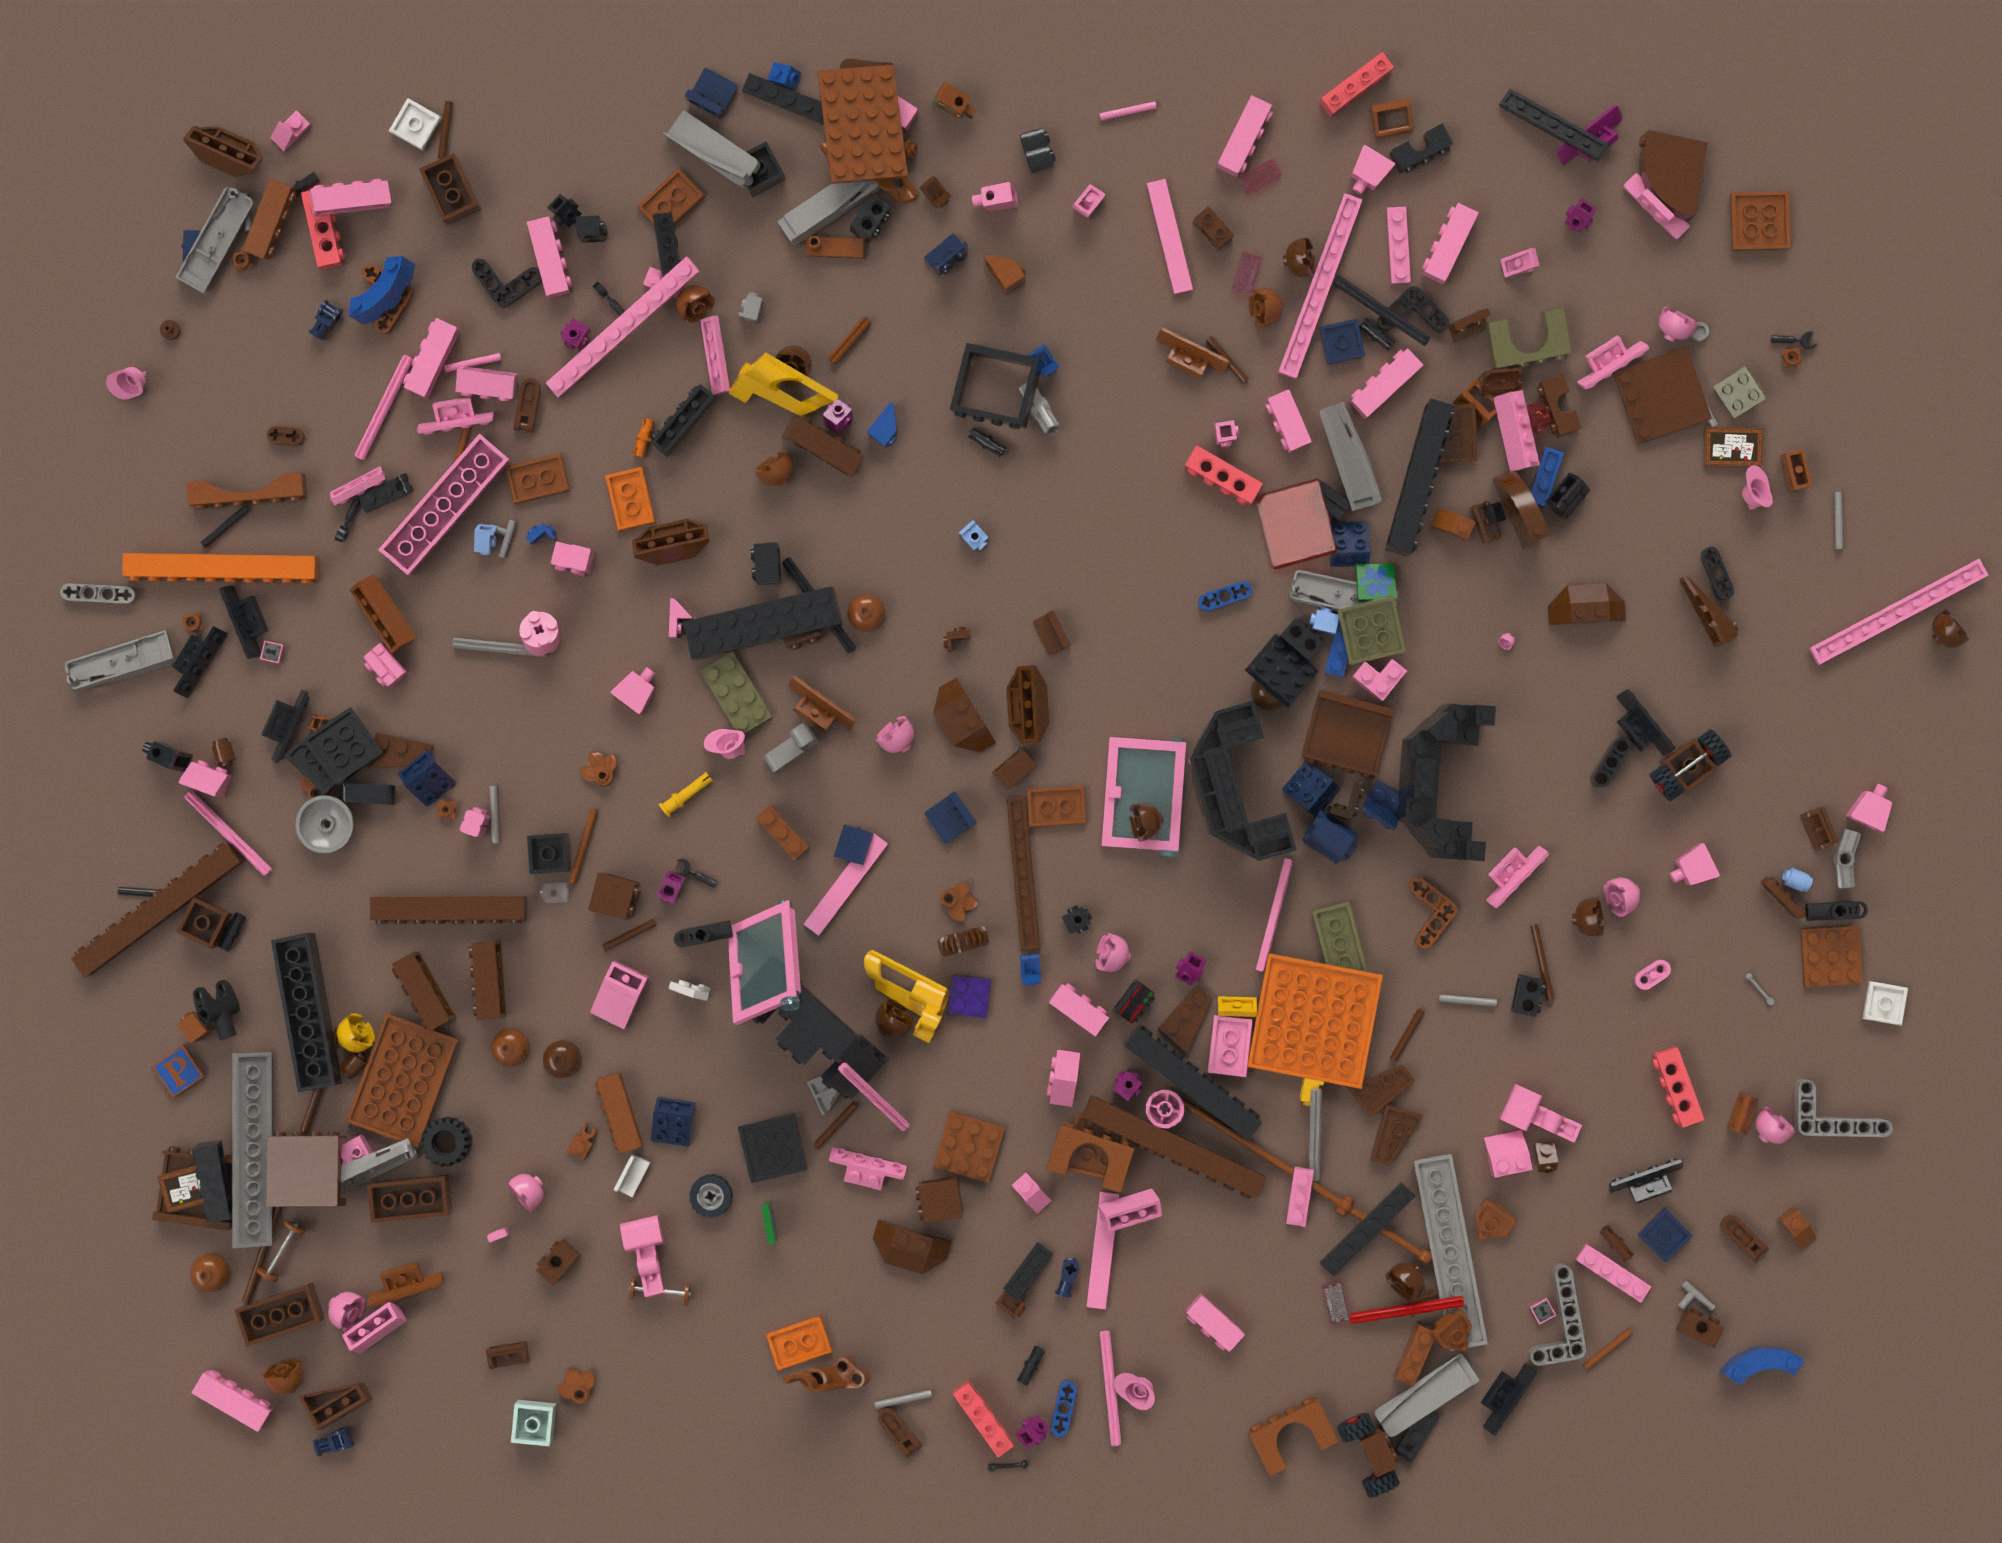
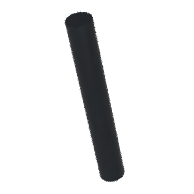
[200,505,249,548]
[117,887,157,897]

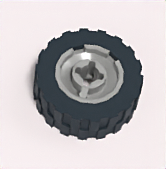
[689,1174,733,1218]

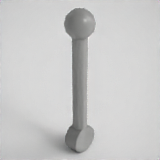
[1745,973,1774,1005]

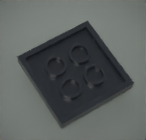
[1245,634,1319,708]
[302,707,384,787]
[738,1113,808,1183]

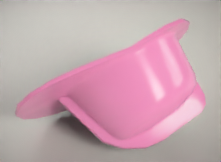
[106,367,146,400]
[1742,465,1773,510]
[704,729,746,759]
[1113,1373,1155,1410]

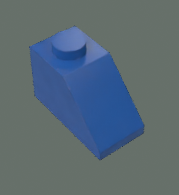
[867,402,897,448]

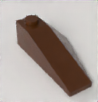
[1679,576,1739,647]

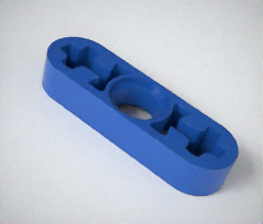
[1198,581,1252,611]
[1051,1380,1077,1437]

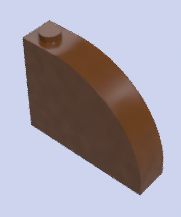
[1639,130,1708,221]
[1492,471,1551,549]

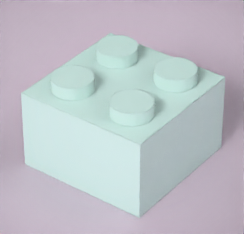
[511,1400,557,1446]

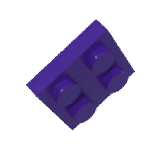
[948,975,991,1018]

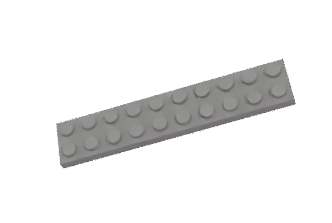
[232,1052,272,1248]
[1413,1153,1488,1351]

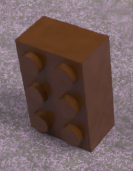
[419,153,482,225]

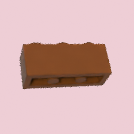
[756,805,810,860]
[1393,1322,1435,1386]

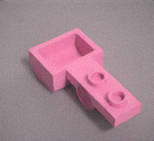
[1499,1084,1582,1143]
[620,1215,665,1298]

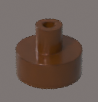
[160,320,181,340]

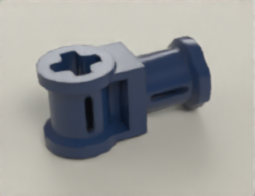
[308,300,343,341]
[1055,1257,1080,1298]
[313,1426,355,1456]

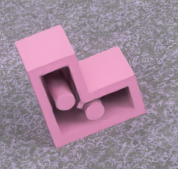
[551,541,596,577]
[1351,659,1407,702]
[1047,1050,1080,1107]

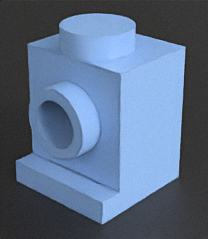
[959,520,988,551]
[474,524,497,555]

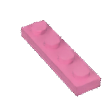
[1386,207,1411,285]
[700,316,730,395]
[1575,1244,1651,1303]

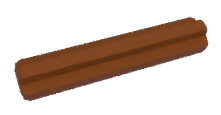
[828,316,871,364]

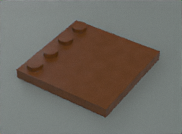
[1613,346,1712,444]

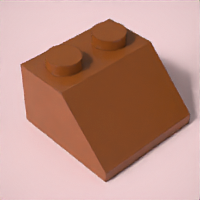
[984,254,1026,295]

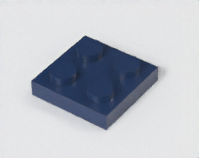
[1319,319,1365,365]
[1637,1207,1693,1263]

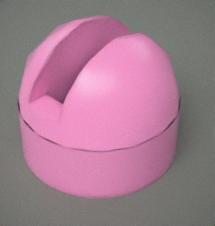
[1498,633,1516,650]

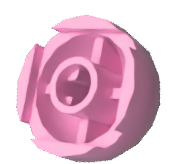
[1659,306,1699,342]
[876,716,914,753]
[1603,877,1640,917]
[1095,933,1131,972]
[1145,1089,1184,1128]
[1755,1107,1795,1144]
[507,1173,544,1212]
[328,1292,366,1332]

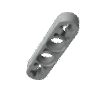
[60,583,137,604]

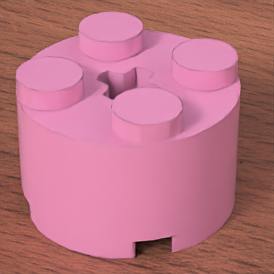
[520,611,560,656]

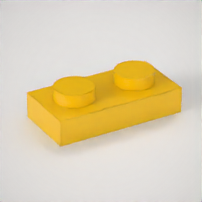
[1218,996,1257,1017]

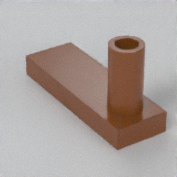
[806,236,864,259]

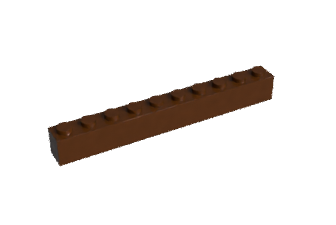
[71,843,244,977]
[1081,1095,1266,1199]

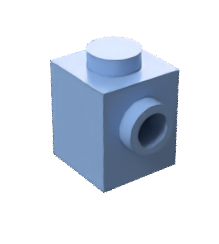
[1309,607,1339,635]

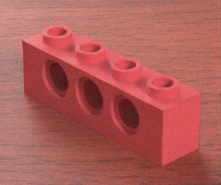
[1319,52,1394,118]
[301,191,345,270]
[1184,445,1263,506]
[1652,1046,1705,1128]
[953,1380,1014,1458]

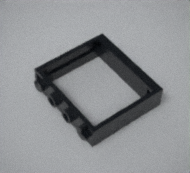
[950,343,1043,430]

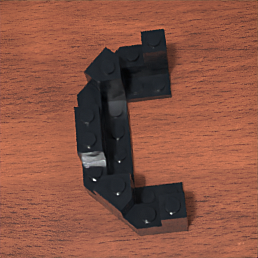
[1188,700,1297,861]
[1397,704,1496,861]
[740,956,888,1100]

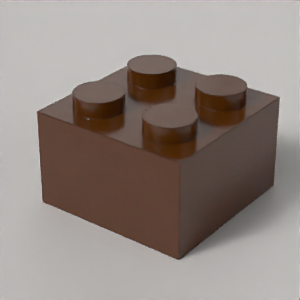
[176,897,233,949]

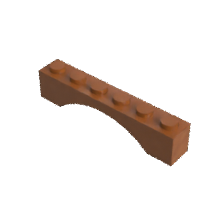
[186,472,307,510]

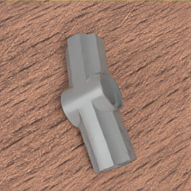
[1018,382,1060,436]
[1833,829,1861,888]

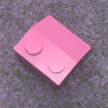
[178,760,232,797]
[1484,1130,1533,1178]

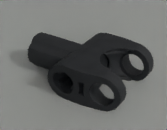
[1805,901,1868,921]
[674,920,733,947]
[193,980,240,1040]

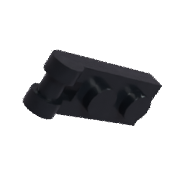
[357,473,414,513]
[1394,1412,1439,1463]

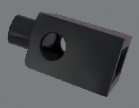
[142,741,193,772]

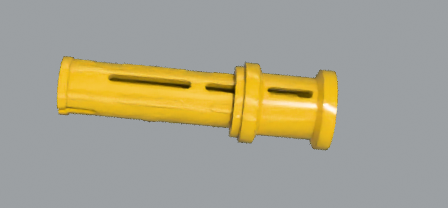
[658,772,713,818]

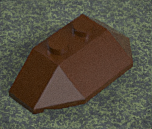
[183,126,262,177]
[632,519,710,566]
[1548,583,1626,625]
[1007,665,1049,744]
[933,678,996,753]
[873,1219,952,1274]

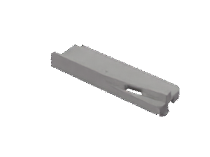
[663,110,760,188]
[777,181,880,247]
[175,187,253,293]
[1320,402,1382,511]
[1289,570,1399,613]
[65,630,176,691]
[341,1138,419,1193]
[1375,1353,1480,1437]

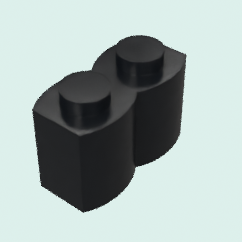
[1020,128,1056,173]

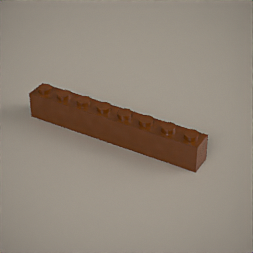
[370,896,527,924]

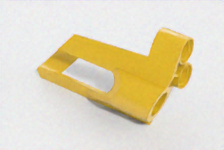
[729,352,838,416]
[864,950,949,1043]

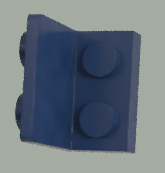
[685,68,738,119]
[924,233,968,276]
[1329,522,1371,567]
[398,750,456,807]
[1282,762,1341,817]
[1362,779,1399,830]
[924,791,977,844]
[651,1097,695,1147]

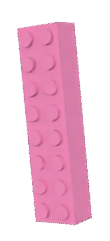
[378,434,511,576]

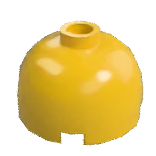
[337,1013,375,1053]

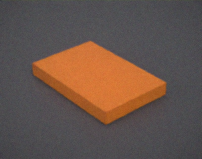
[605,467,656,532]
[766,1315,833,1371]

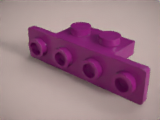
[1556,105,1622,165]

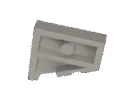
[807,1075,840,1116]

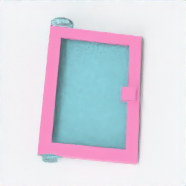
[1102,737,1186,857]
[728,899,801,1025]

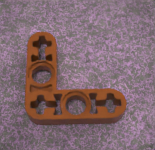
[362,264,413,335]
[1408,878,1457,949]

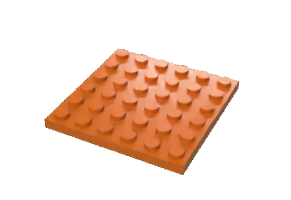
[1247,953,1383,1089]

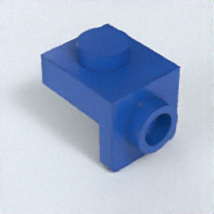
[767,62,801,90]
[1028,344,1060,377]
[525,523,558,545]
[1020,954,1041,986]

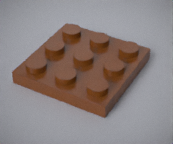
[1730,191,1791,251]
[1800,926,1863,987]
[933,1111,1005,1183]
[1066,1113,1120,1178]

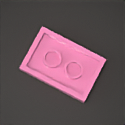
[1207,1015,1252,1077]

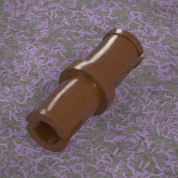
[1599,1225,1634,1262]

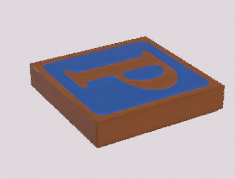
[151,1044,206,1098]

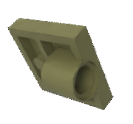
[1714,365,1768,419]

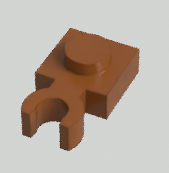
[567,1123,597,1160]

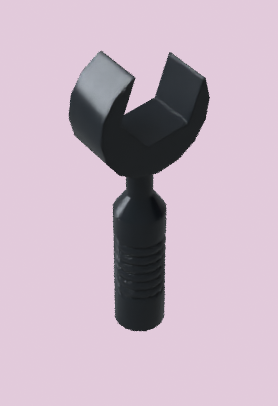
[592,281,625,316]
[1771,331,1818,350]
[335,499,360,543]
[675,859,717,888]

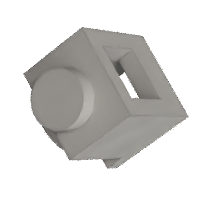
[738,292,764,323]

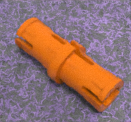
[632,418,655,458]

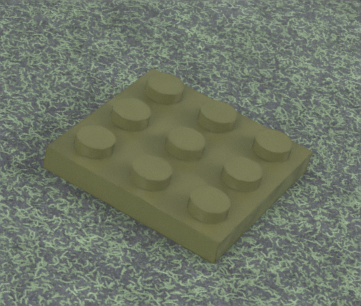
[1337,595,1406,665]

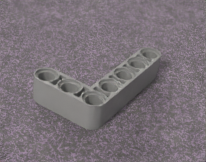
[762,723,819,773]
[1794,1078,1893,1137]
[1528,1263,1586,1366]

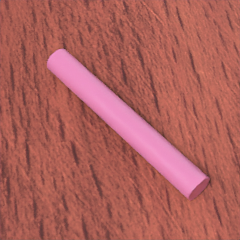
[1099,101,1157,121]
[444,353,502,373]

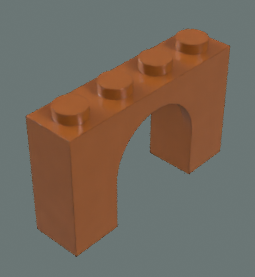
[1046,1122,1134,1193]
[1248,1397,1339,1477]

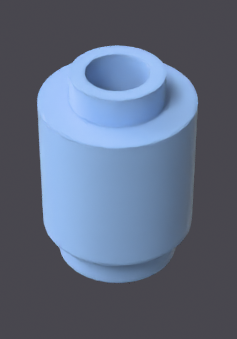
[1782,867,1813,892]

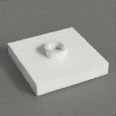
[389,98,442,151]
[1862,981,1908,1026]

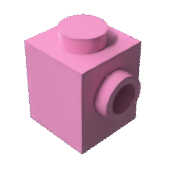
[1214,420,1239,447]

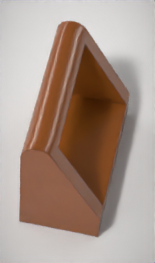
[1370,98,1413,139]
[1452,378,1496,429]
[1727,1092,1759,1135]

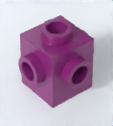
[1564,198,1597,233]
[560,318,591,350]
[822,399,853,435]
[1175,951,1206,986]
[1112,1070,1142,1101]
[1015,1415,1050,1449]

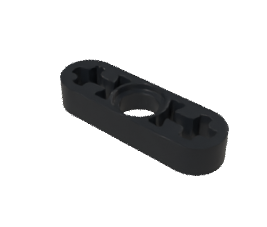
[1700,547,1734,600]

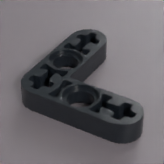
[472,259,542,308]
[1377,286,1449,332]

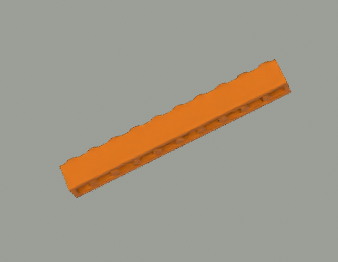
[122,553,319,584]

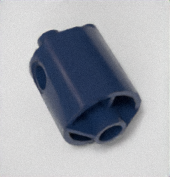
[1301,810,1357,864]

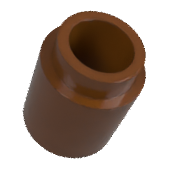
[212,738,236,767]
[340,1052,368,1079]

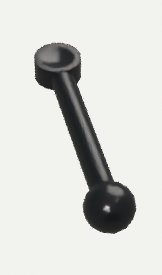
[988,1461,1028,1472]

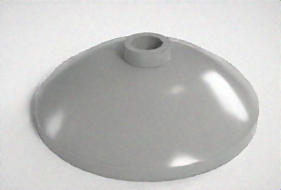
[296,796,354,853]

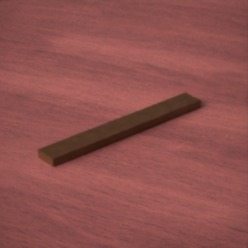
[1006,796,1040,951]

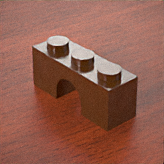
[1537,374,1582,438]

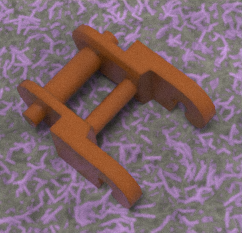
[306,714,332,732]

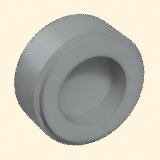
[1690,322,1710,342]

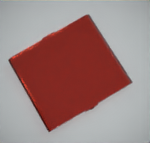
[1256,478,1337,570]

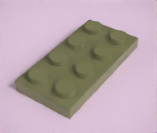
[700,651,772,734]
[1311,901,1368,972]

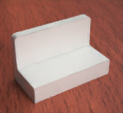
[614,1154,651,1197]

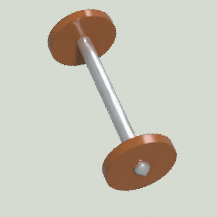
[256,1220,306,1282]
[628,1277,692,1306]

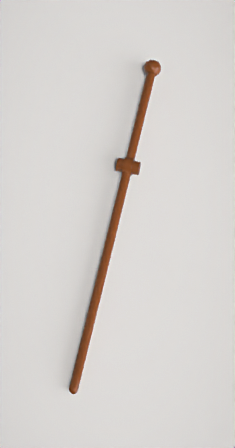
[1178,1095,1432,1265]

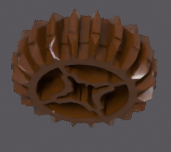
[937,926,989,956]

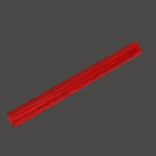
[1350,1296,1464,1324]

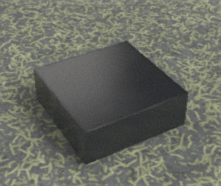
[1484,502,1506,524]

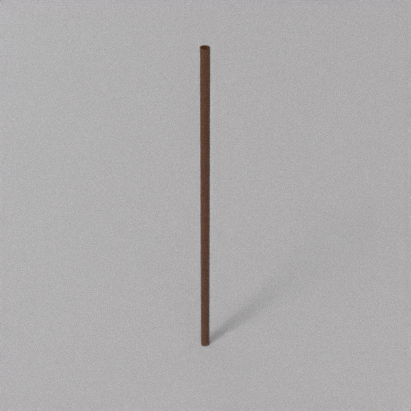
[242,1027,338,1304]

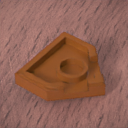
[1475,1198,1518,1240]
[1430,1309,1472,1351]

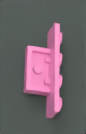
[1623,173,1690,240]
[1577,336,1650,389]
[417,396,495,435]
[1486,846,1549,908]
[829,1147,907,1190]

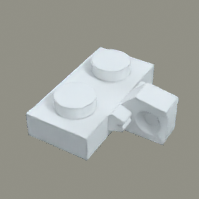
[669,980,711,1001]

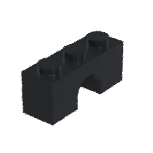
[1389,123,1453,174]

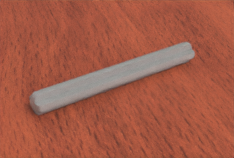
[452,638,547,657]
[1309,1088,1322,1181]

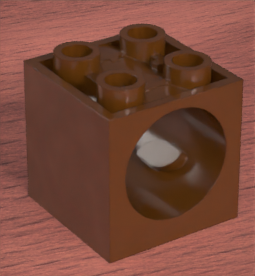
[588,872,642,920]
[915,1175,963,1224]

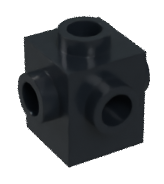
[547,194,582,228]
[1061,905,1092,934]

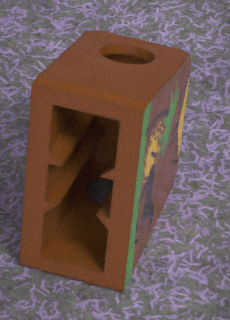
[931,81,977,119]

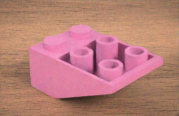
[590,961,650,1029]

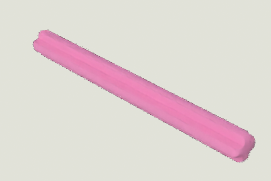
[355,355,413,460]
[184,791,272,876]
[838,1063,910,1131]
[1100,1330,1121,1446]

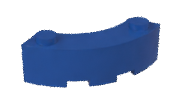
[349,256,415,324]
[1720,1346,1805,1386]

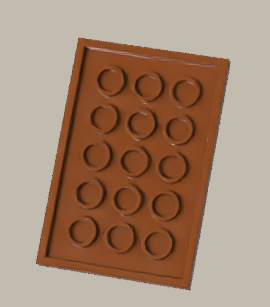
[817,65,908,184]
[346,1013,459,1148]

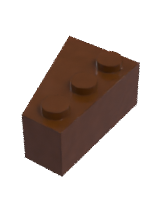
[299,1383,373,1430]

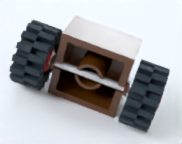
[1649,729,1732,801]
[1337,1413,1400,1498]

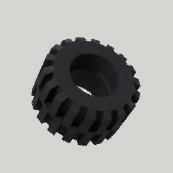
[420,1117,472,1167]

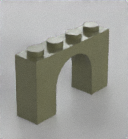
[1485,307,1572,370]

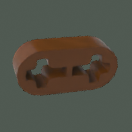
[267,426,305,446]

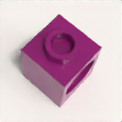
[656,870,686,904]

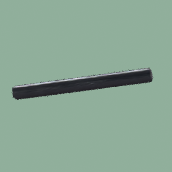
[1333,275,1430,346]
[782,557,856,653]

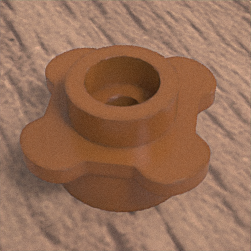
[904,139,918,161]
[232,251,253,271]
[1781,348,1801,368]
[183,612,204,633]
[436,800,457,820]

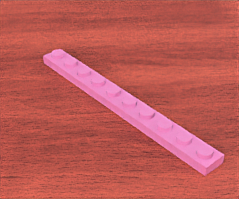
[1278,193,1362,379]
[546,256,701,398]
[1809,558,1988,665]

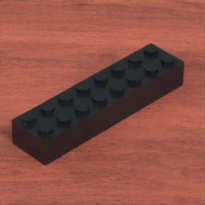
[1385,399,1455,557]
[683,586,843,660]
[271,933,342,1093]
[1124,1026,1262,1141]

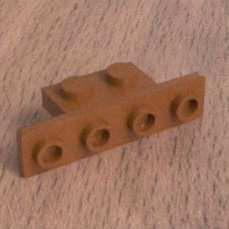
[1156,327,1230,379]
[788,676,856,733]
[368,1262,443,1307]

